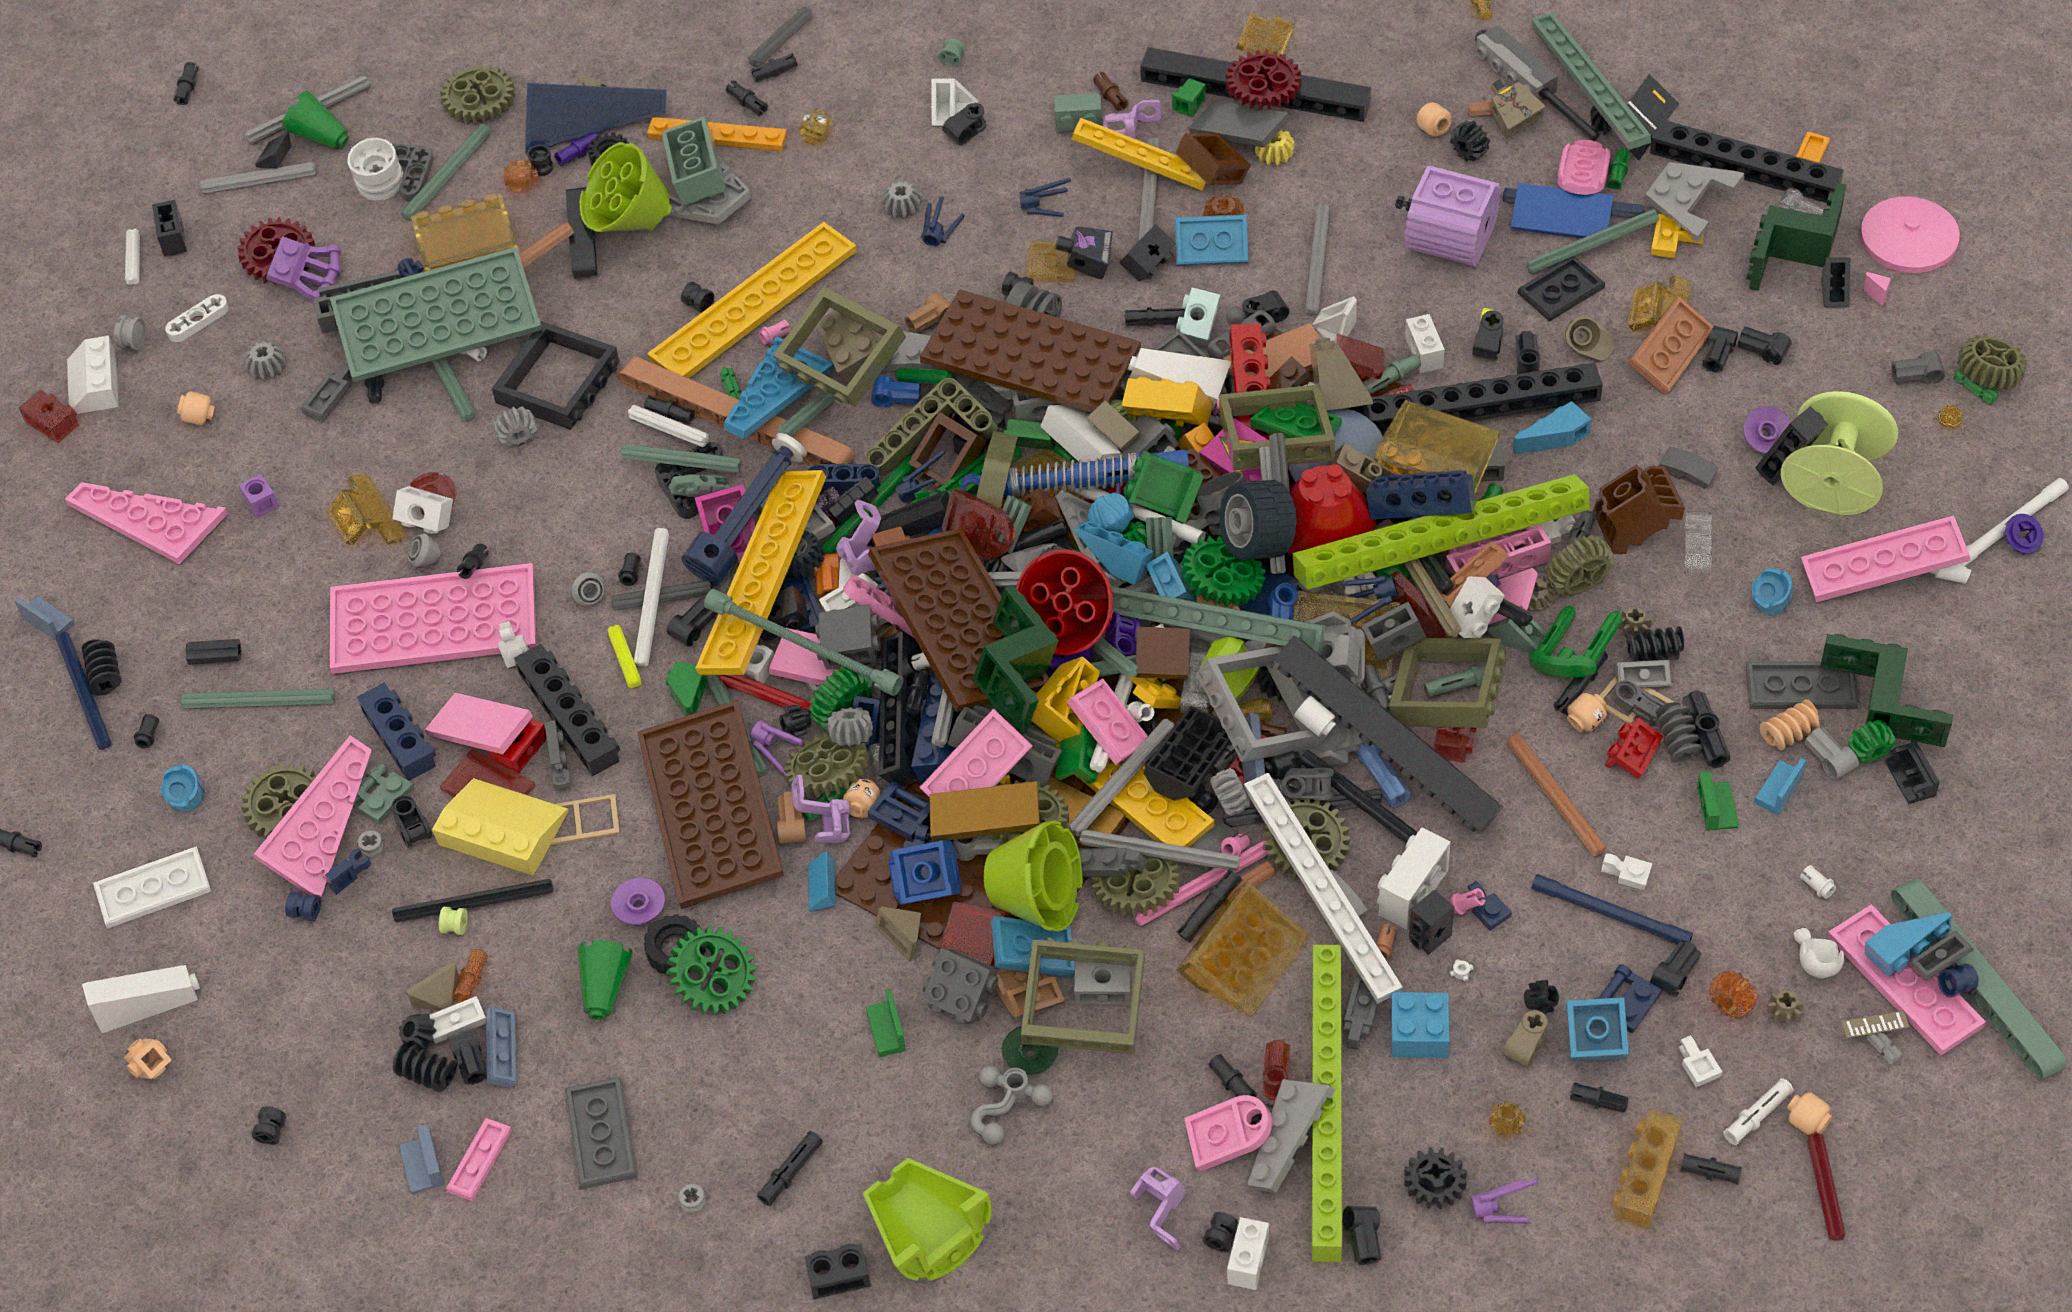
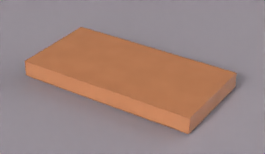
[1627,296,1713,394]
[1223,323,1320,377]

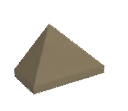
[875,907,921,961]
[406,961,460,1010]

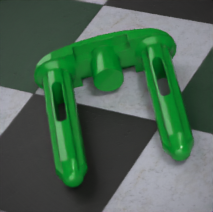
[1528,605,1622,677]

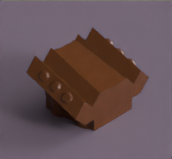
[1593,465,1685,554]

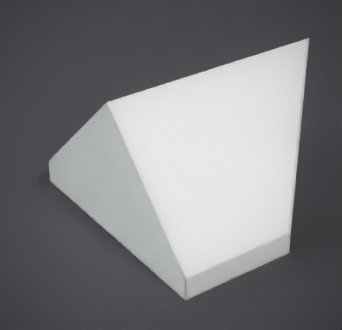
[931,79,978,126]
[1312,296,1357,348]

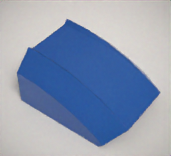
[889,840,962,904]

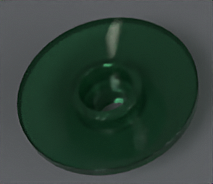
[1002,1026,1058,1075]

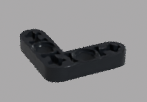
[655,442,723,519]

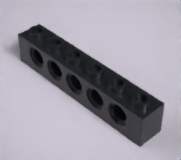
[878,631,922,787]
[514,644,620,777]

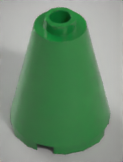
[282,91,349,149]
[577,940,633,1020]

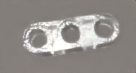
[1683,511,1712,575]
[1180,648,1210,713]

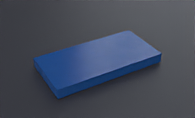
[1511,183,1614,239]

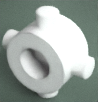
[1450,959,1474,982]

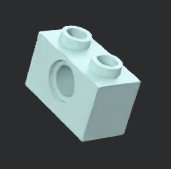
[1176,288,1220,346]

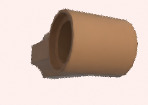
[904,292,951,334]
[777,791,807,844]

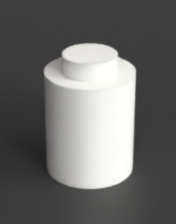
[1294,696,1336,737]

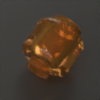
[504,160,538,191]

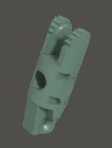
[669,474,731,497]

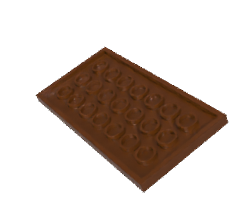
[920,289,1141,413]
[868,528,1049,712]
[637,700,785,909]

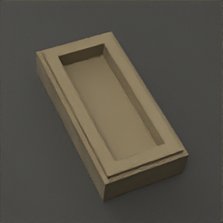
[1087,401,1140,452]

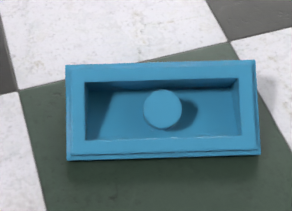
[808,852,836,912]

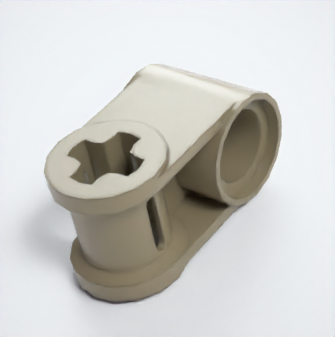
[1503,1010,1548,1068]

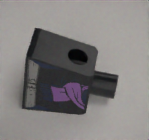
[1055,227,1113,279]

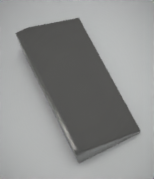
[1910,931,1974,981]

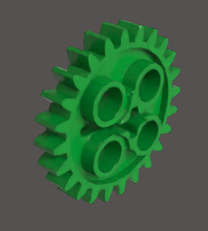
[1181,536,1265,607]
[666,925,757,1016]

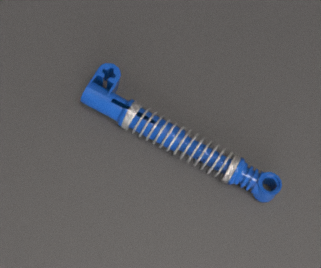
[960,449,1189,504]

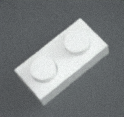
[430,996,486,1044]

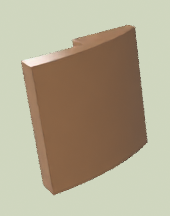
[995,968,1065,1018]

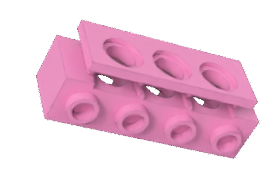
[1445,524,1551,578]

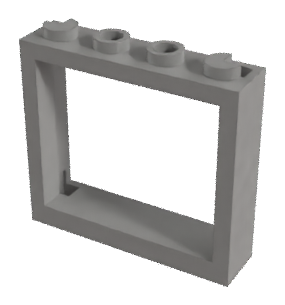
[1196,646,1329,762]

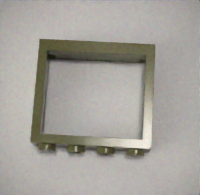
[773,286,906,407]
[1219,385,1335,471]
[1389,638,1506,728]
[1021,938,1145,1054]

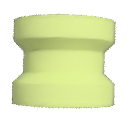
[439,906,468,935]

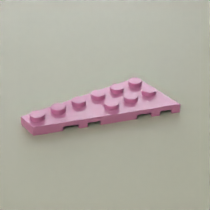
[65,482,228,565]
[254,735,372,898]

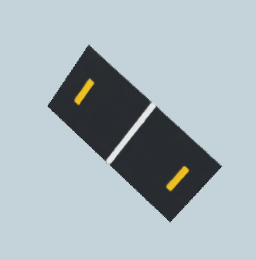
[1608,74,1679,161]

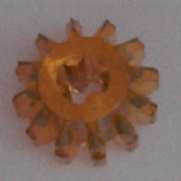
[1203,193,1244,216]
[1708,969,1758,1019]

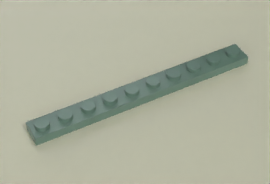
[1531,12,1651,150]
[1111,586,1326,652]

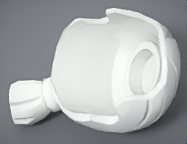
[1793,928,1844,979]

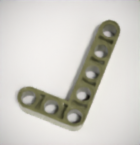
[865,378,998,476]
[970,430,1018,532]

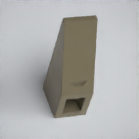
[1327,443,1399,493]

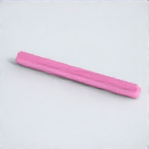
[1134,840,1270,926]

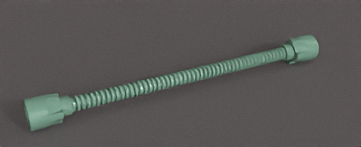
[704,589,903,696]

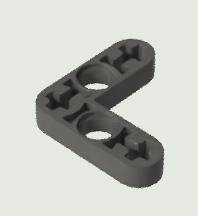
[392,144,434,202]

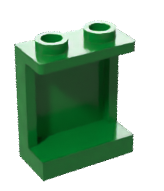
[1124,451,1204,523]

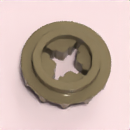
[1528,576,1556,611]

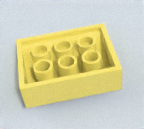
[432,778,568,876]

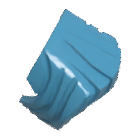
[1088,493,1134,533]
[1752,568,1794,615]
[160,764,205,811]

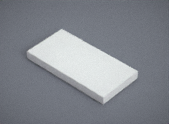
[93,846,211,929]

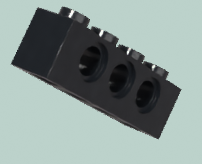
[1755,406,1828,485]

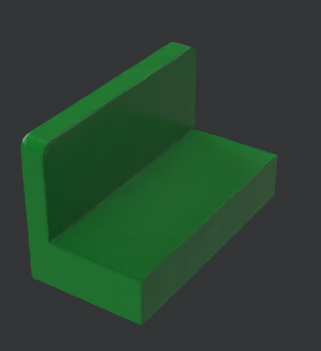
[1003,419,1056,451]
[1055,725,1098,784]
[1697,771,1739,831]
[865,989,906,1057]

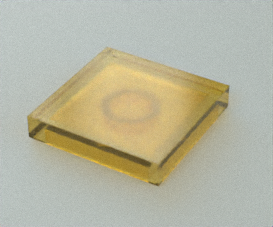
[1025,241,1075,283]

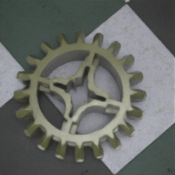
[1957,334,2027,391]
[1546,535,1615,597]

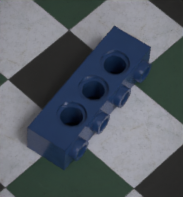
[357,682,436,781]

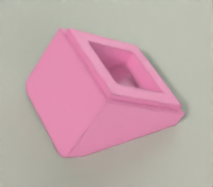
[1863,272,1891,306]

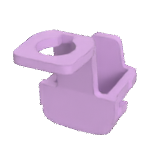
[1103,100,1161,139]
[836,500,881,576]
[791,775,850,844]
[1130,1167,1186,1251]

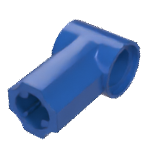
[871,375,921,408]
[1267,583,1298,620]

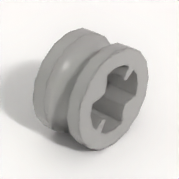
[358,831,384,857]
[678,1184,705,1213]

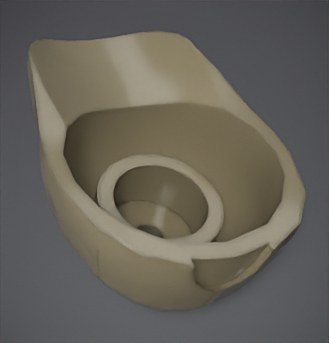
[1565,316,1615,361]

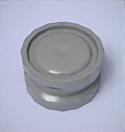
[114,315,147,350]

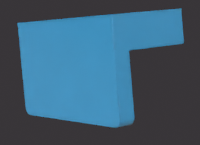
[1146,552,1196,602]
[1754,758,1807,815]

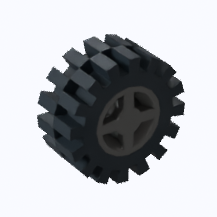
[786,530,825,579]

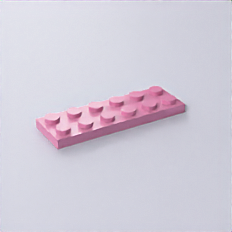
[1801,515,1970,603]
[1827,904,1986,1056]

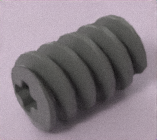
[1655,702,1702,762]

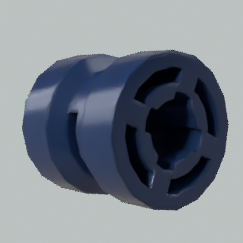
[285,890,321,921]
[1938,963,1979,998]

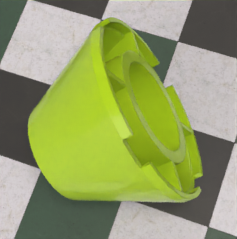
[984,821,1082,931]

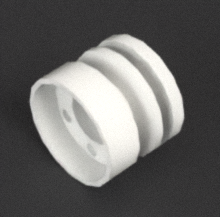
[348,138,404,201]

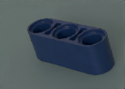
[808,464,880,497]

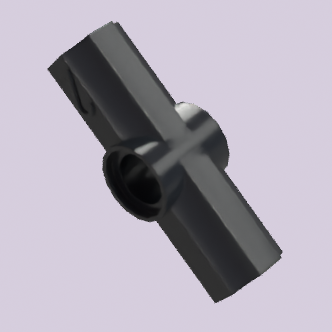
[1682,690,1731,769]

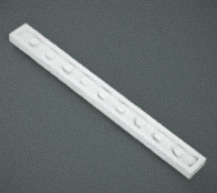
[1244,773,1403,1004]

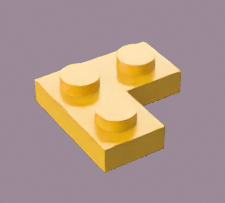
[1651,214,1704,258]
[1128,675,1183,709]

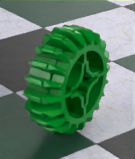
[809,666,874,731]

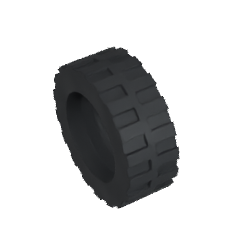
[643,914,706,976]

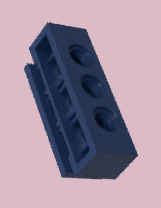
[1366,470,1476,520]

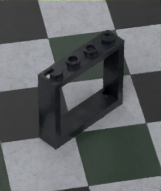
[492,321,620,430]

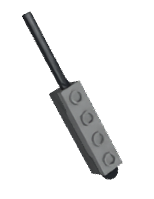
[1475,25,1599,141]

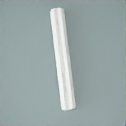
[628,405,710,447]

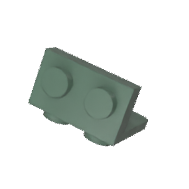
[1054,93,1102,132]

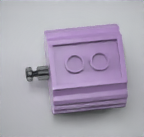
[1395,166,1501,267]

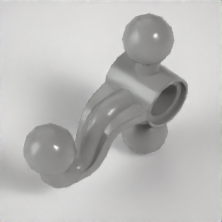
[970,1065,1053,1145]

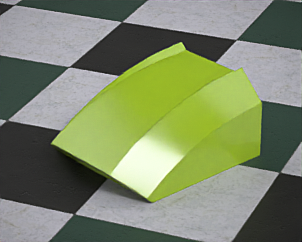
[1200,636,1259,702]

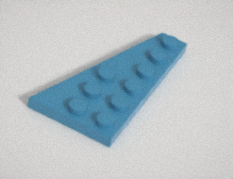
[724,336,834,439]

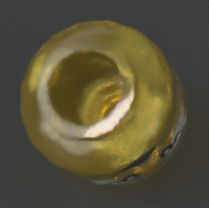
[799,109,832,145]

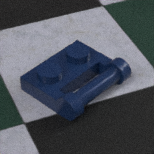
[867,781,930,841]
[1594,964,1662,1034]

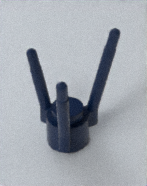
[1019,178,1071,217]
[921,196,965,247]
[896,450,945,503]
[1345,575,1398,625]

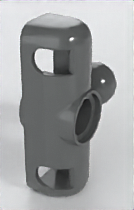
[1207,306,1276,360]

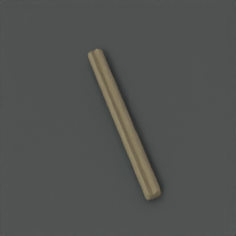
[1403,559,1461,638]

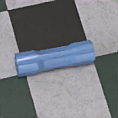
[1354,741,1411,808]

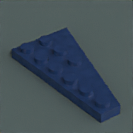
[525,83,667,153]

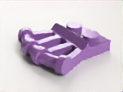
[266,236,342,303]

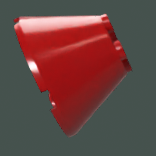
[1287,464,1376,556]
[1016,549,1113,655]

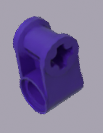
[1106,612,1140,657]

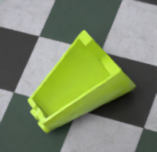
[863,1158,992,1281]

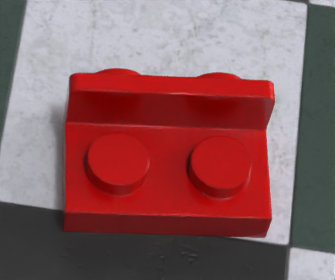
[1605,718,1663,779]

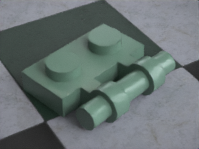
[353,763,414,825]

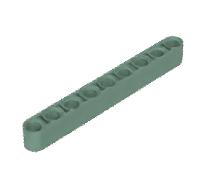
[1891,878,2067,1081]

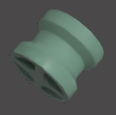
[939,38,966,67]

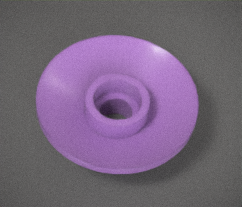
[1743,406,1790,454]
[611,878,665,925]

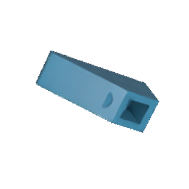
[1513,401,1591,454]
[1074,521,1153,585]
[1864,912,1952,977]

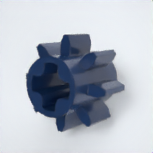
[394,258,424,278]

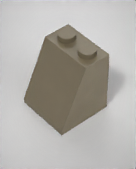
[1309,338,1373,411]

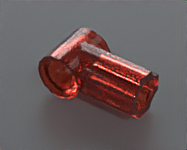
[1263,1040,1291,1101]

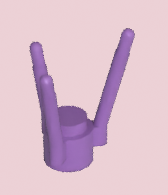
[750,720,804,776]
[1470,1179,1538,1223]

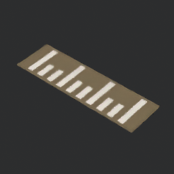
[1840,1011,1910,1038]

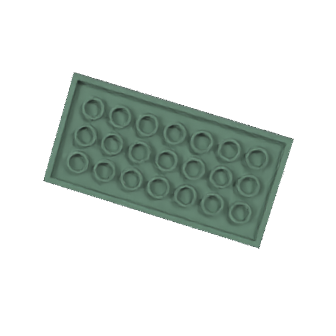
[330,247,542,382]

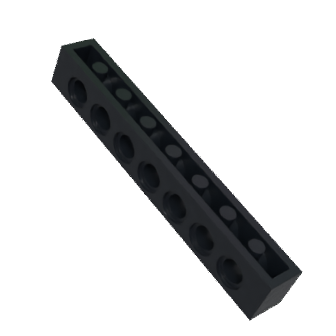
[1650,119,1844,203]

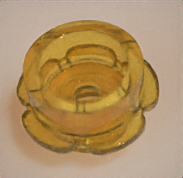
[1938,405,1963,428]

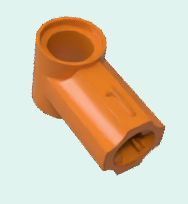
[814,553,840,599]

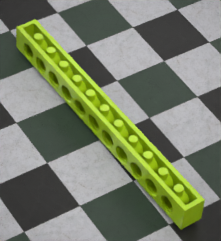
[1293,474,1590,590]
[1312,945,1342,1262]

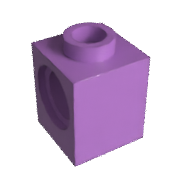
[239,474,279,518]

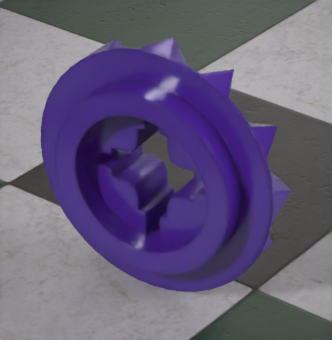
[2003,514,2044,555]

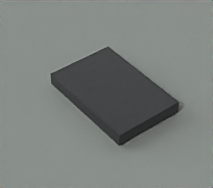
[1518,256,1605,322]

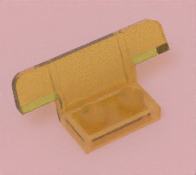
[1628,275,1691,331]
[325,474,405,545]

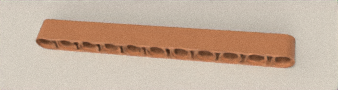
[617,357,855,466]

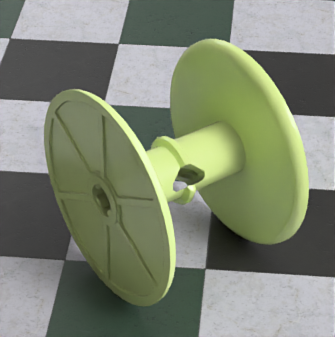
[1781,391,1898,515]

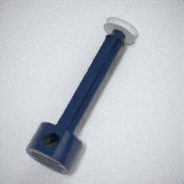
[681,433,807,586]

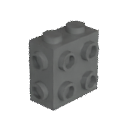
[1119,414,1179,458]
[815,604,881,670]
[922,948,999,1024]

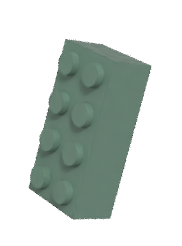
[661,116,726,206]

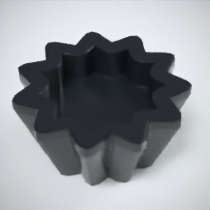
[399,1014,437,1052]

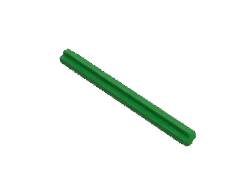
[821,454,916,555]

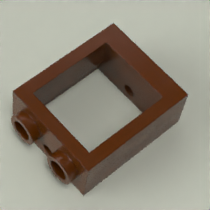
[1175,133,1251,185]
[909,412,987,488]

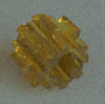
[1489,1100,1526,1138]

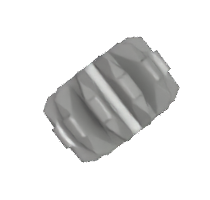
[881,179,922,219]
[243,339,286,381]
[494,406,537,446]
[827,707,873,747]
[1210,768,1250,816]

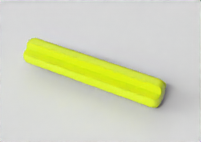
[607,625,642,689]

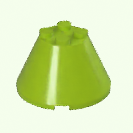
[580,142,672,232]

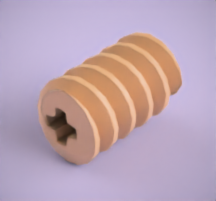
[1759,699,1820,751]

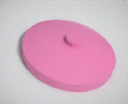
[1860,197,1960,273]

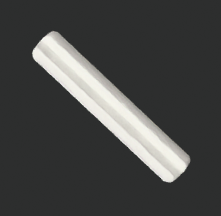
[125,228,140,285]

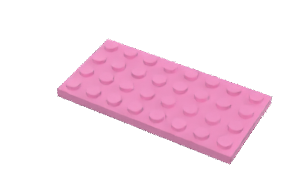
[330,563,537,674]

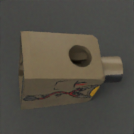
[1490,79,1545,139]

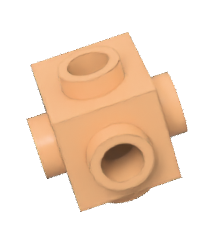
[123,1039,171,1079]

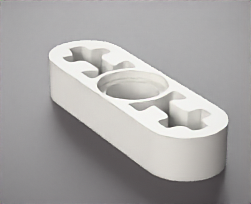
[165,294,229,342]

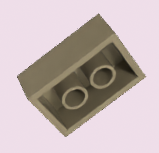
[816,298,891,385]

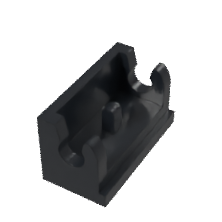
[1885,740,1940,804]

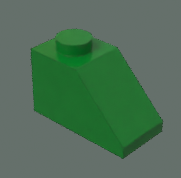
[666,661,708,716]

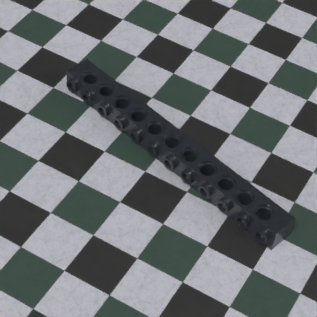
[1346,362,1603,432]

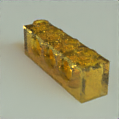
[1612,1109,1682,1229]

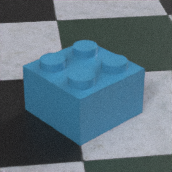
[1391,992,1449,1058]
[1566,997,1629,1062]

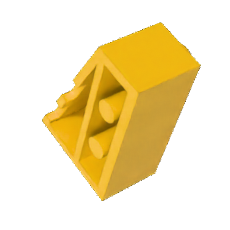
[1122,377,1213,427]
[1031,656,1100,742]

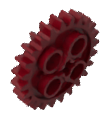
[1226,50,1301,110]
[237,217,315,284]

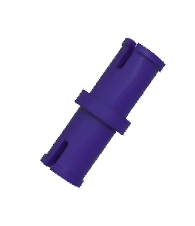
[554,132,597,166]

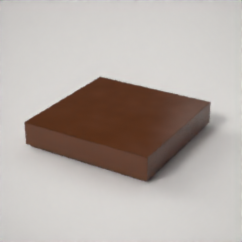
[1135,627,1190,680]

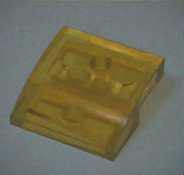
[1236,12,1295,57]

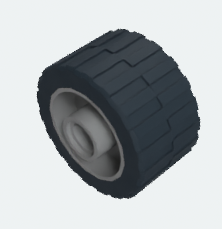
[1219,480,1297,560]

